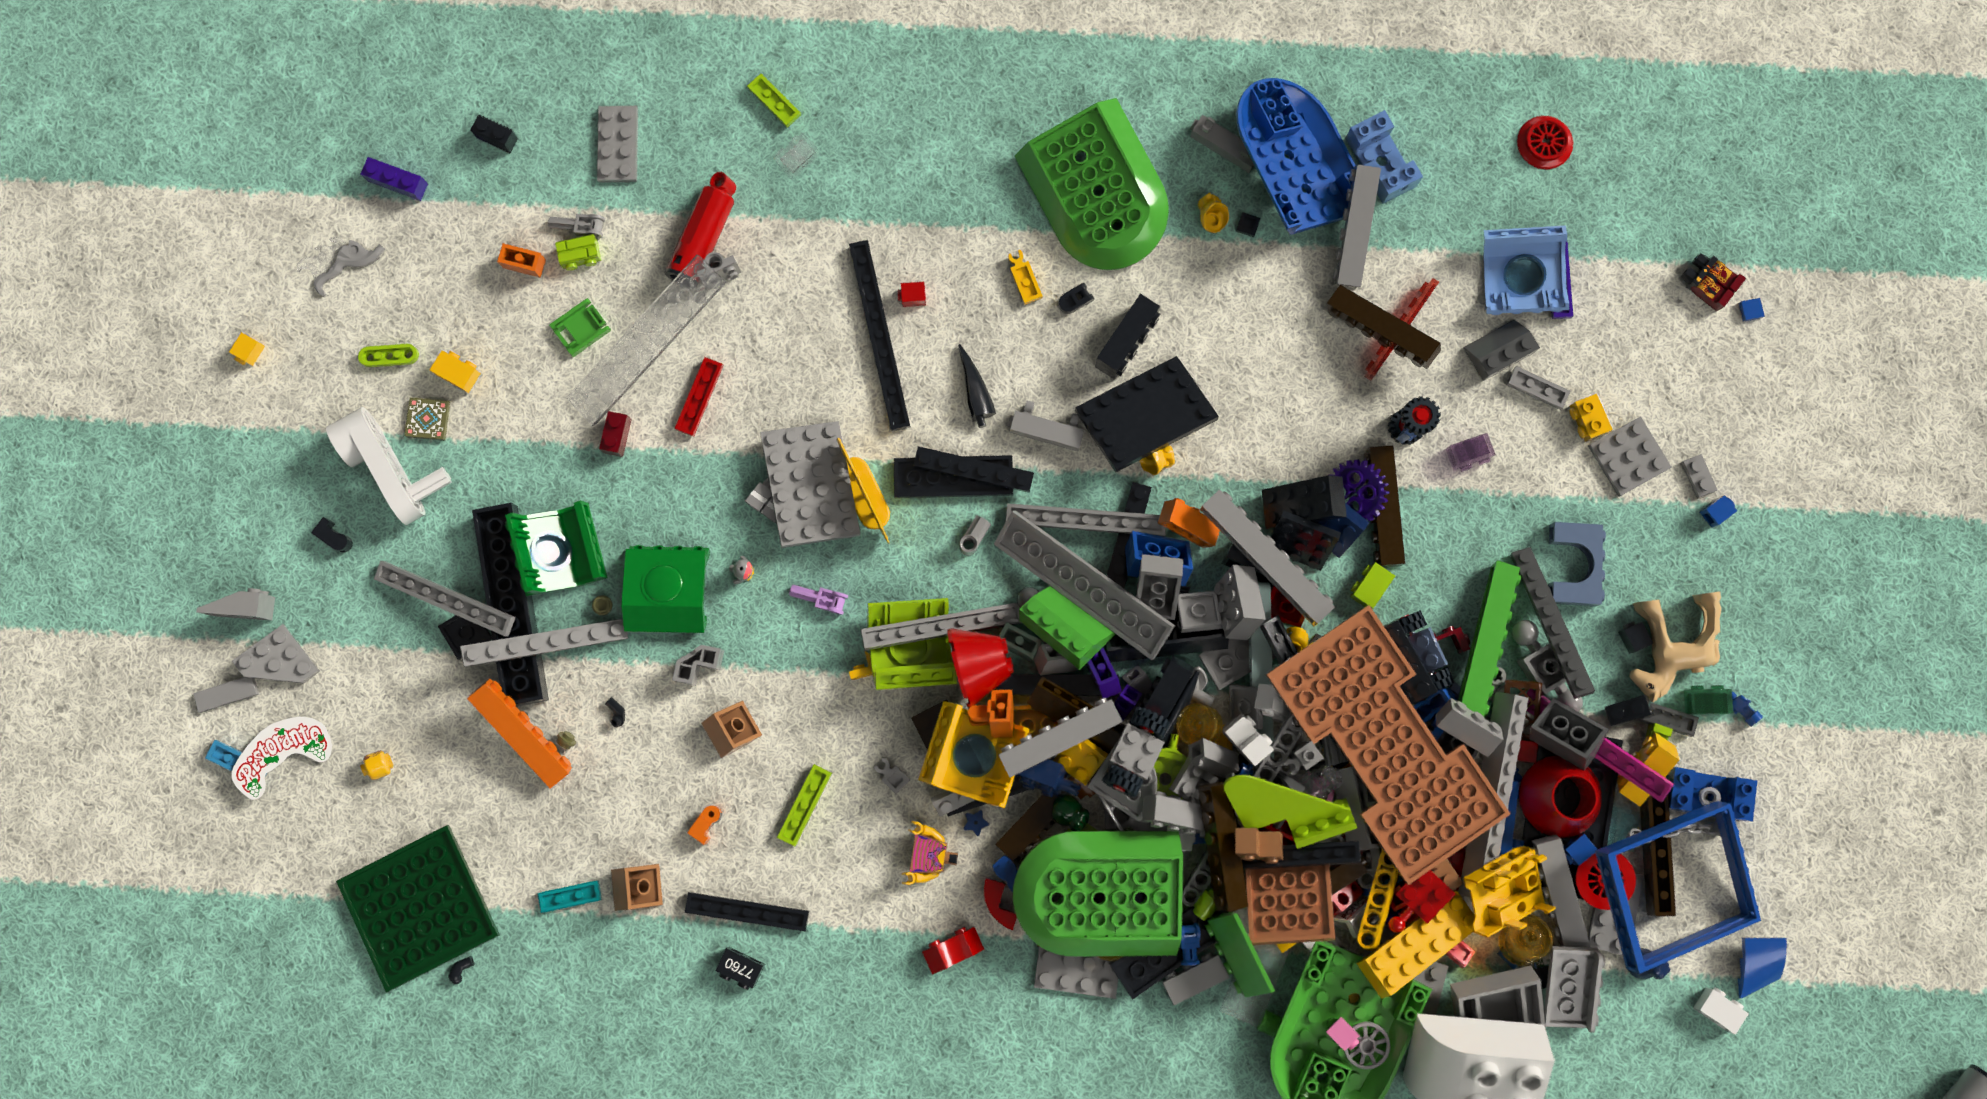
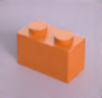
[497,243,546,278]

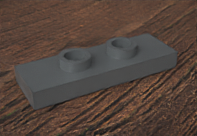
[1638,702,1699,737]

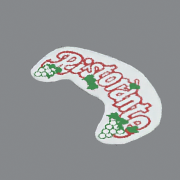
[232,717,332,800]

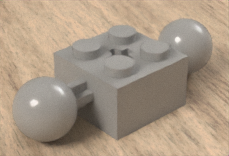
[1512,620,1583,712]

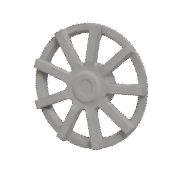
[1344,1021,1390,1069]

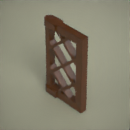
[1504,680,1542,742]

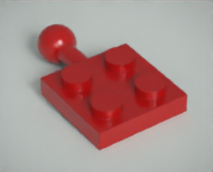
[1388,870,1456,933]

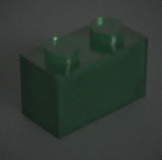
[1684,685,1733,715]

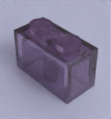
[1446,433,1496,472]

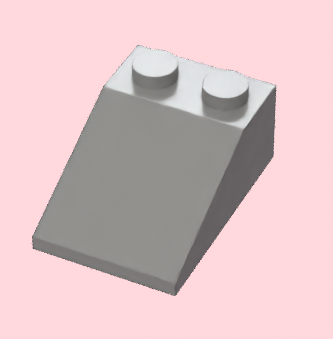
[196,588,275,621]

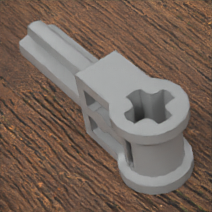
[548,214,605,238]

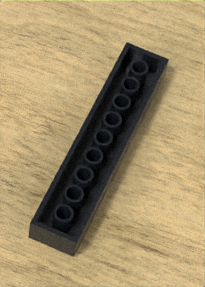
[472,502,549,707]

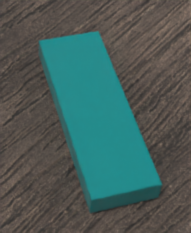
[537,880,602,913]

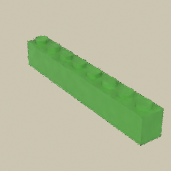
[1457,560,1521,717]

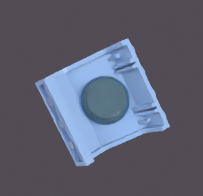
[1483,226,1569,315]

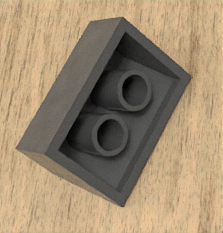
[1463,319,1540,381]
[1529,698,1609,771]

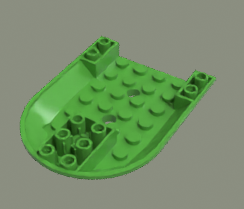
[1014,98,1169,270]
[1013,831,1183,957]
[1270,941,1432,1099]

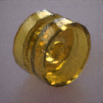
[1498,914,1553,966]

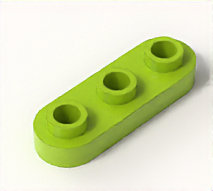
[358,344,419,367]

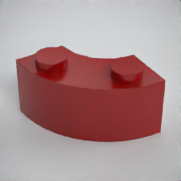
[922,927,984,975]

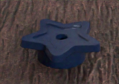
[963,810,989,836]

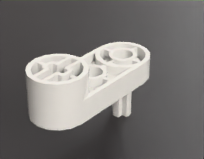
[326,407,452,525]

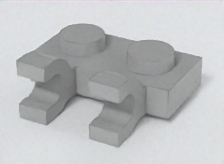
[1169,756,1218,801]

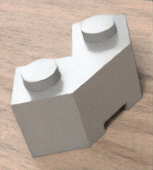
[672,645,724,686]

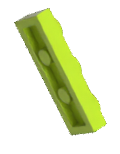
[747,73,801,128]

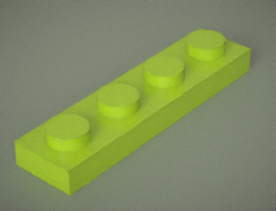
[777,764,832,847]

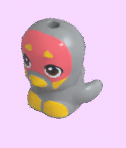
[729,556,754,584]

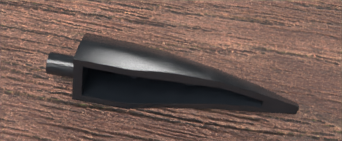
[958,344,996,428]
[1160,670,1200,749]

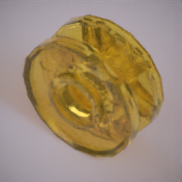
[1176,703,1223,745]

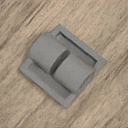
[697,252,742,289]

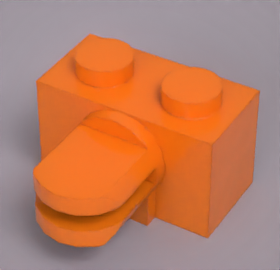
[968,690,1014,738]

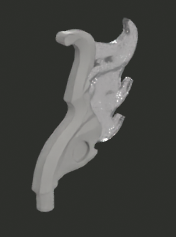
[297,237,385,297]

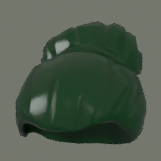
[1052,794,1090,831]

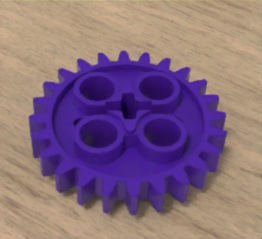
[1328,459,1389,521]

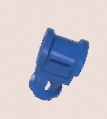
[1179,922,1201,966]

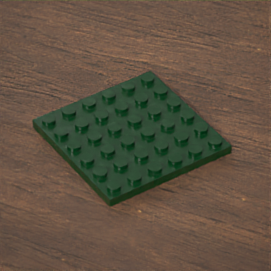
[336,825,500,993]

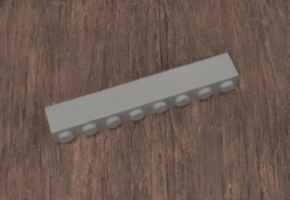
[1200,489,1335,626]

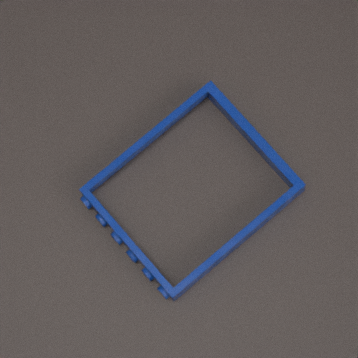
[1595,801,1761,974]

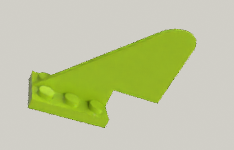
[1223,775,1357,849]

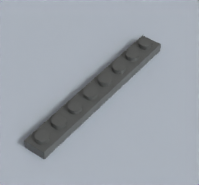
[1510,547,1595,699]

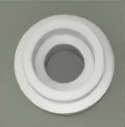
[1699,787,1721,806]

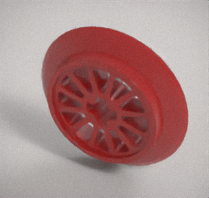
[1517,116,1573,169]
[1576,853,1636,910]

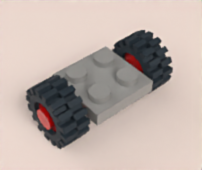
[1102,707,1170,797]

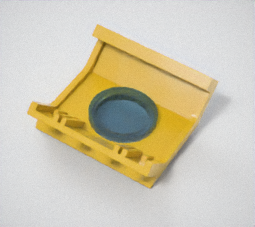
[918,701,1030,808]

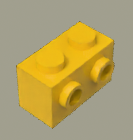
[430,350,481,393]
[1569,394,1613,442]

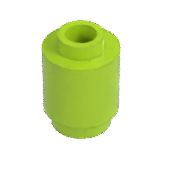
[1192,888,1216,921]

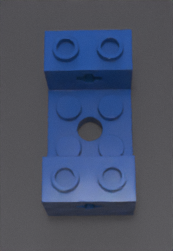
[1665,767,1758,822]

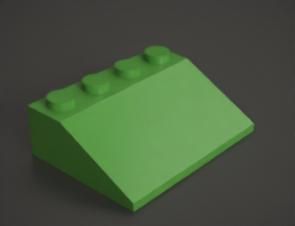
[1019,586,1115,670]
[1205,911,1275,997]

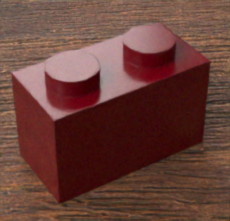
[599,411,632,457]

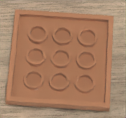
[1246,865,1335,945]

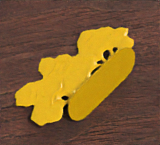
[837,437,890,544]

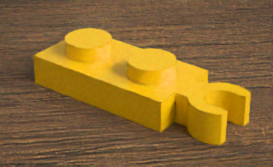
[1008,250,1043,305]

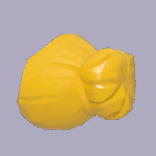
[1198,193,1229,233]
[1139,446,1175,475]

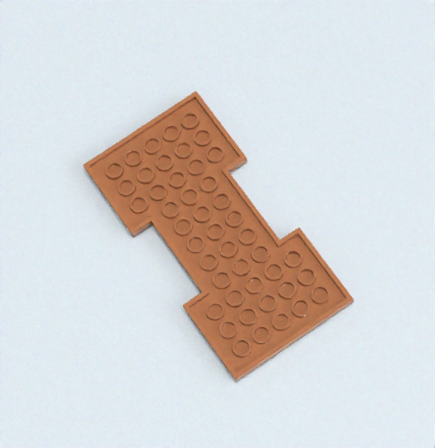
[1265,605,1510,885]

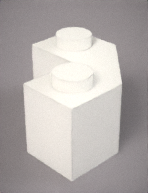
[1223,714,1274,766]

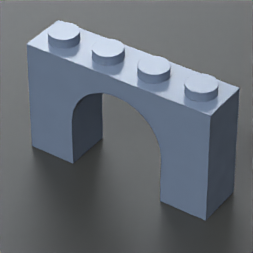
[1548,522,1606,606]

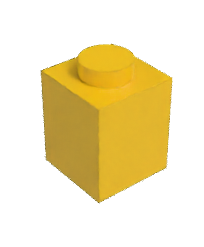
[229,332,265,366]

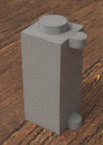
[1188,738,1239,779]

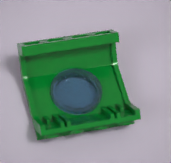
[505,500,608,596]

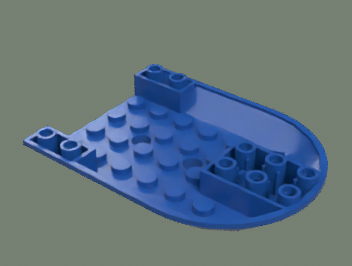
[1236,78,1356,235]

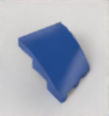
[1738,937,1787,998]

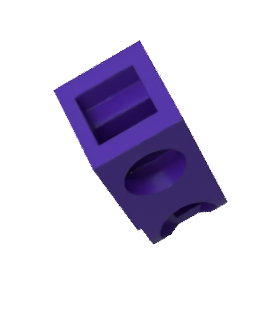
[1114,684,1142,723]

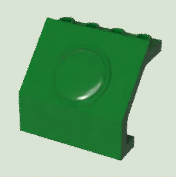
[621,545,710,633]

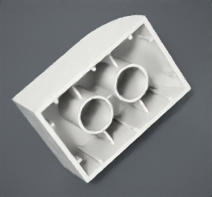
[1403,1014,1555,1099]

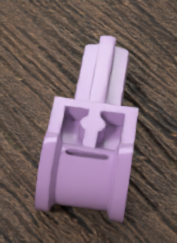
[789,585,848,615]

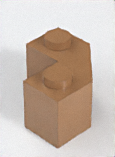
[1235,828,1283,864]

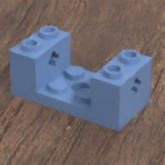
[1345,110,1423,204]

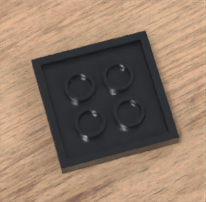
[1270,511,1341,571]

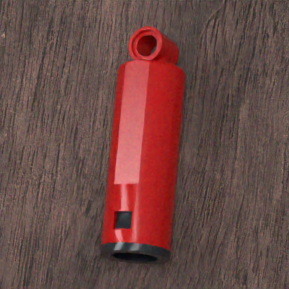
[664,172,737,288]

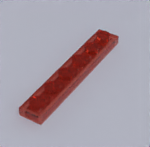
[1364,278,1439,381]

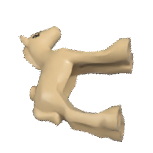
[1629,592,1721,702]

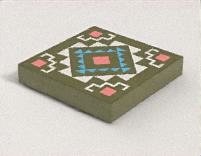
[404,398,451,441]

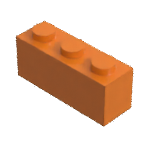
[1158,498,1220,548]

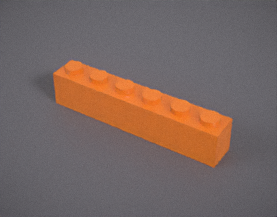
[467,678,572,789]

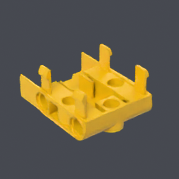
[1463,846,1556,938]

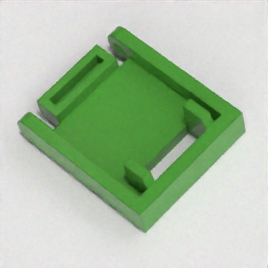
[550,298,611,358]

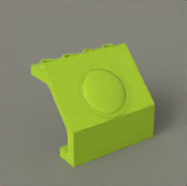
[866,598,957,690]

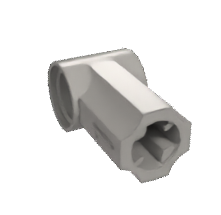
[960,515,991,556]

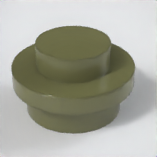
[592,595,613,615]
[556,731,576,749]

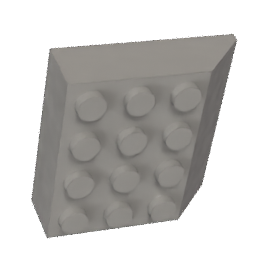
[1450,966,1546,1030]

